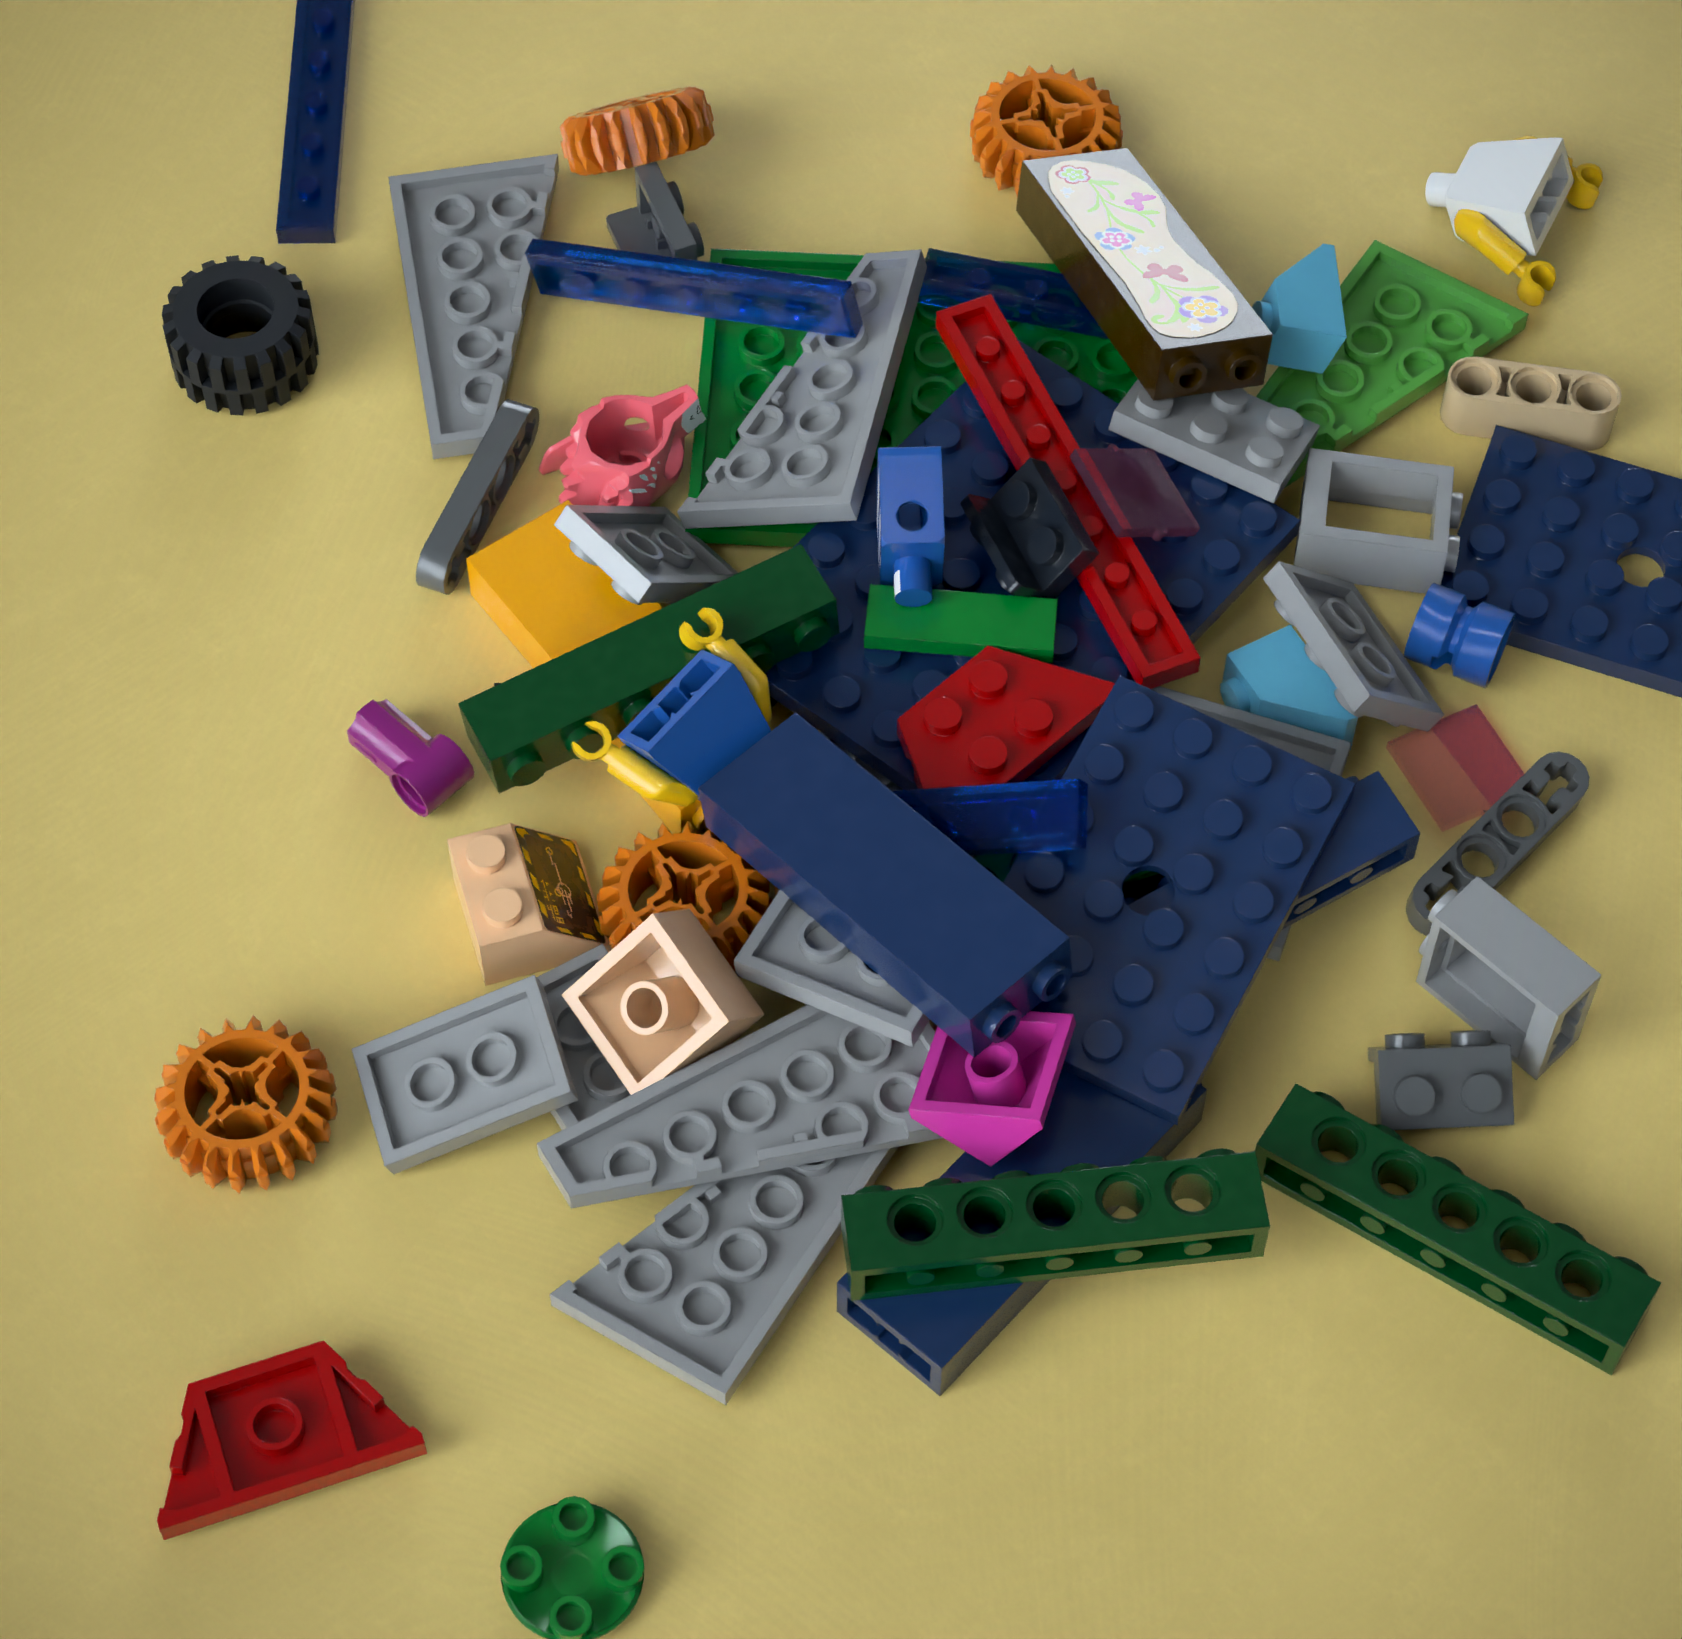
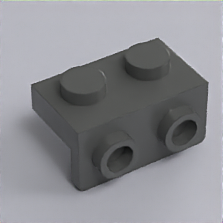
[606,162,704,305]
[1368,1030,1514,1130]

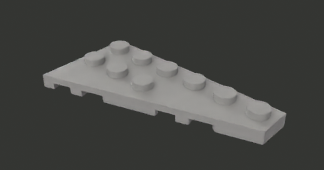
[388,154,559,459]
[677,249,927,529]
[537,1005,943,1208]
[550,1147,898,1405]

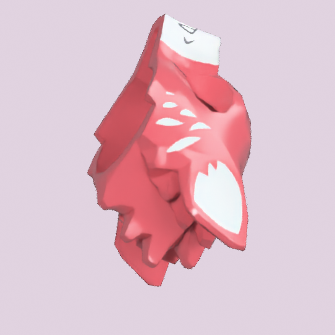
[539,384,706,506]

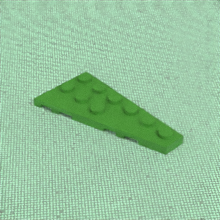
[1256,240,1529,488]

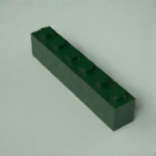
[458,544,840,794]

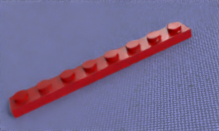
[936,294,1201,689]

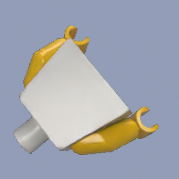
[1425,135,1603,307]

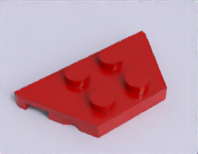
[897,646,1114,840]
[157,1340,427,1540]

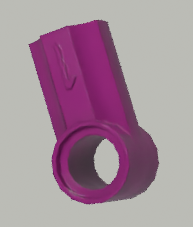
[347,699,475,817]

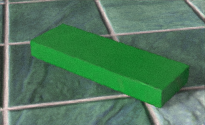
[864,584,1058,663]

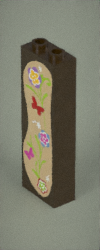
[1016,148,1273,401]

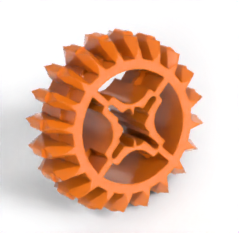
[970,64,1123,198]
[560,86,715,176]
[597,820,772,971]
[154,1015,338,1194]

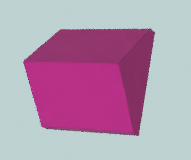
[908,1011,1076,1167]

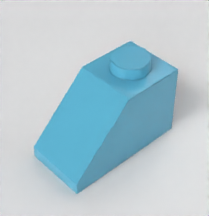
[1252,244,1347,374]
[1220,625,1358,750]

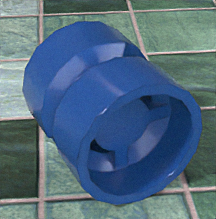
[1404,583,1516,689]

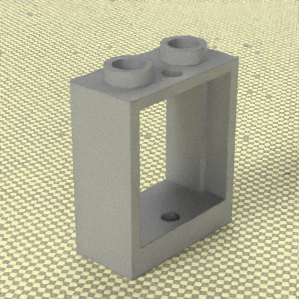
[1293,448,1463,594]
[1416,876,1601,1080]

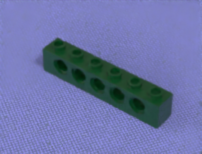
[1255,1084,1661,1376]
[841,1148,1270,1301]

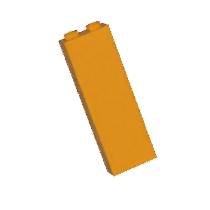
[466,500,708,834]

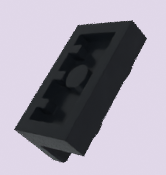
[960,458,1099,599]

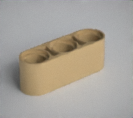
[1440,357,1622,451]

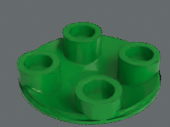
[500,1496,644,1639]

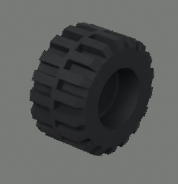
[162,255,319,415]

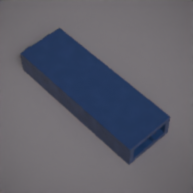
[698,712,1073,1058]
[837,1069,1207,1396]

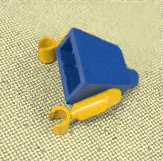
[571,608,772,807]

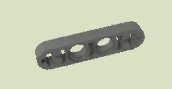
[416,399,539,595]
[1406,751,1590,936]

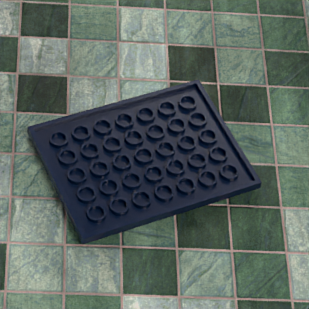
[765,339,1300,847]

